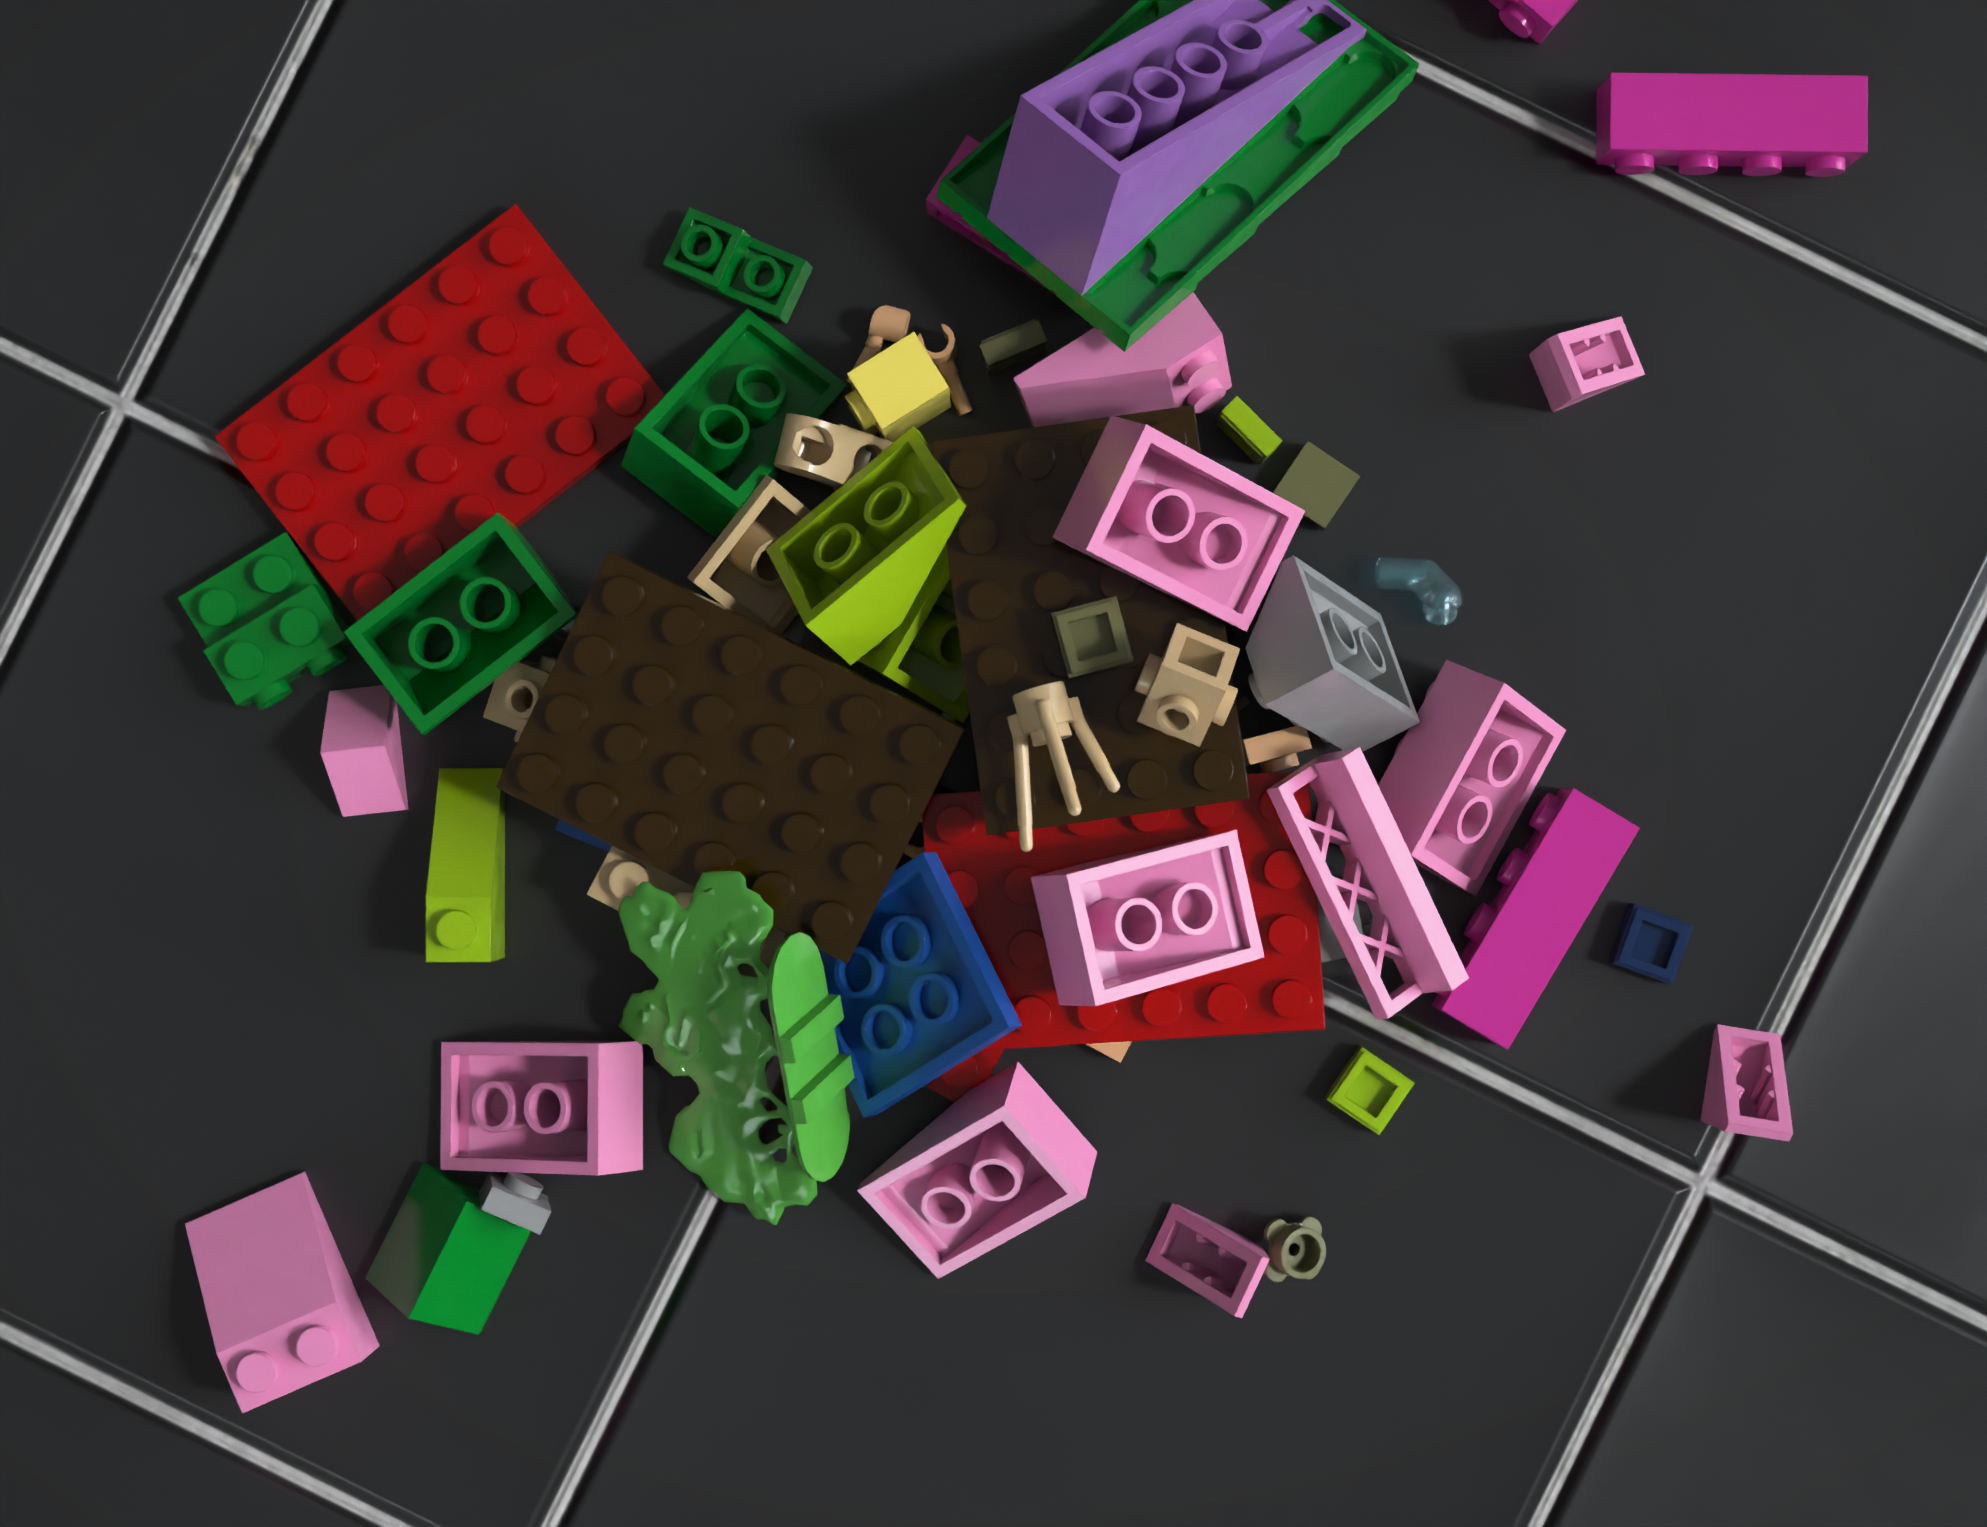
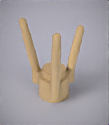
[1007,681,1120,852]

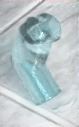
[1375,557,1462,625]

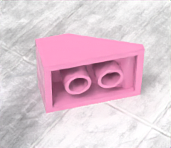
[1013,292,1232,428]
[1053,415,1305,632]
[1031,830,1264,1006]
[440,1040,643,1176]
[857,1062,1097,1279]
[185,1171,380,1413]

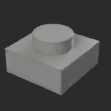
[479,1172,552,1235]

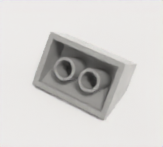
[1245,555,1420,752]

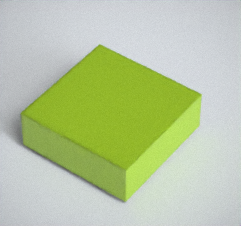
[1216,396,1282,465]
[1324,1045,1415,1135]

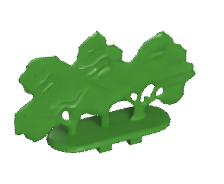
[618,871,855,1225]

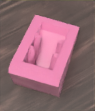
[1529,316,1645,412]
[320,685,409,817]
[1700,1024,1793,1142]
[1145,1203,1270,1318]

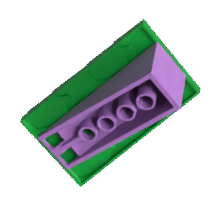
[936,0,1419,352]

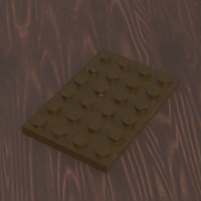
[932,405,1250,835]
[496,551,966,964]

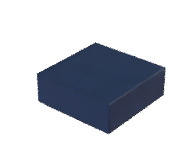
[1608,903,1695,985]

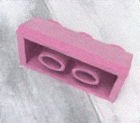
[1378,660,1566,897]

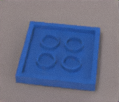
[819,852,1022,1118]

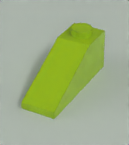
[426,768,505,962]

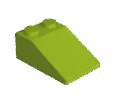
[766,426,966,665]

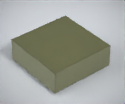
[979,319,1047,376]
[1272,441,1360,531]
[1051,596,1134,679]

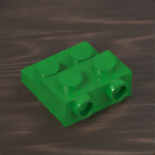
[178,532,353,710]

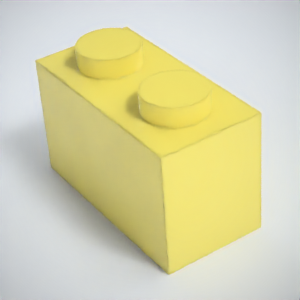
[845,332,951,442]

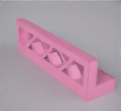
[1266,747,1469,1019]

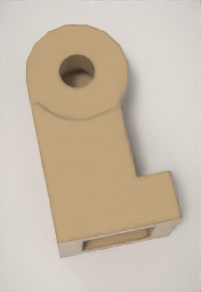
[774,413,893,491]

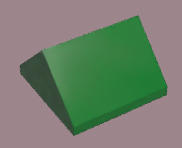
[365,1163,532,1335]

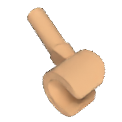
[846,305,911,383]
[918,324,973,416]

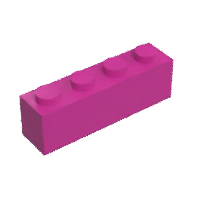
[1596,73,1868,177]
[1431,788,1640,1050]

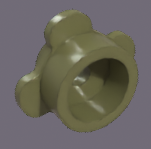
[1264,1216,1326,1282]

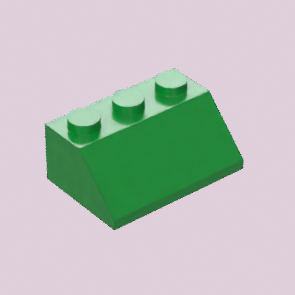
[344,512,578,735]

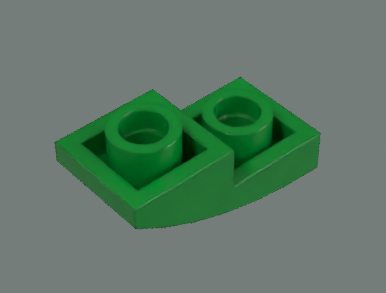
[663,207,813,324]

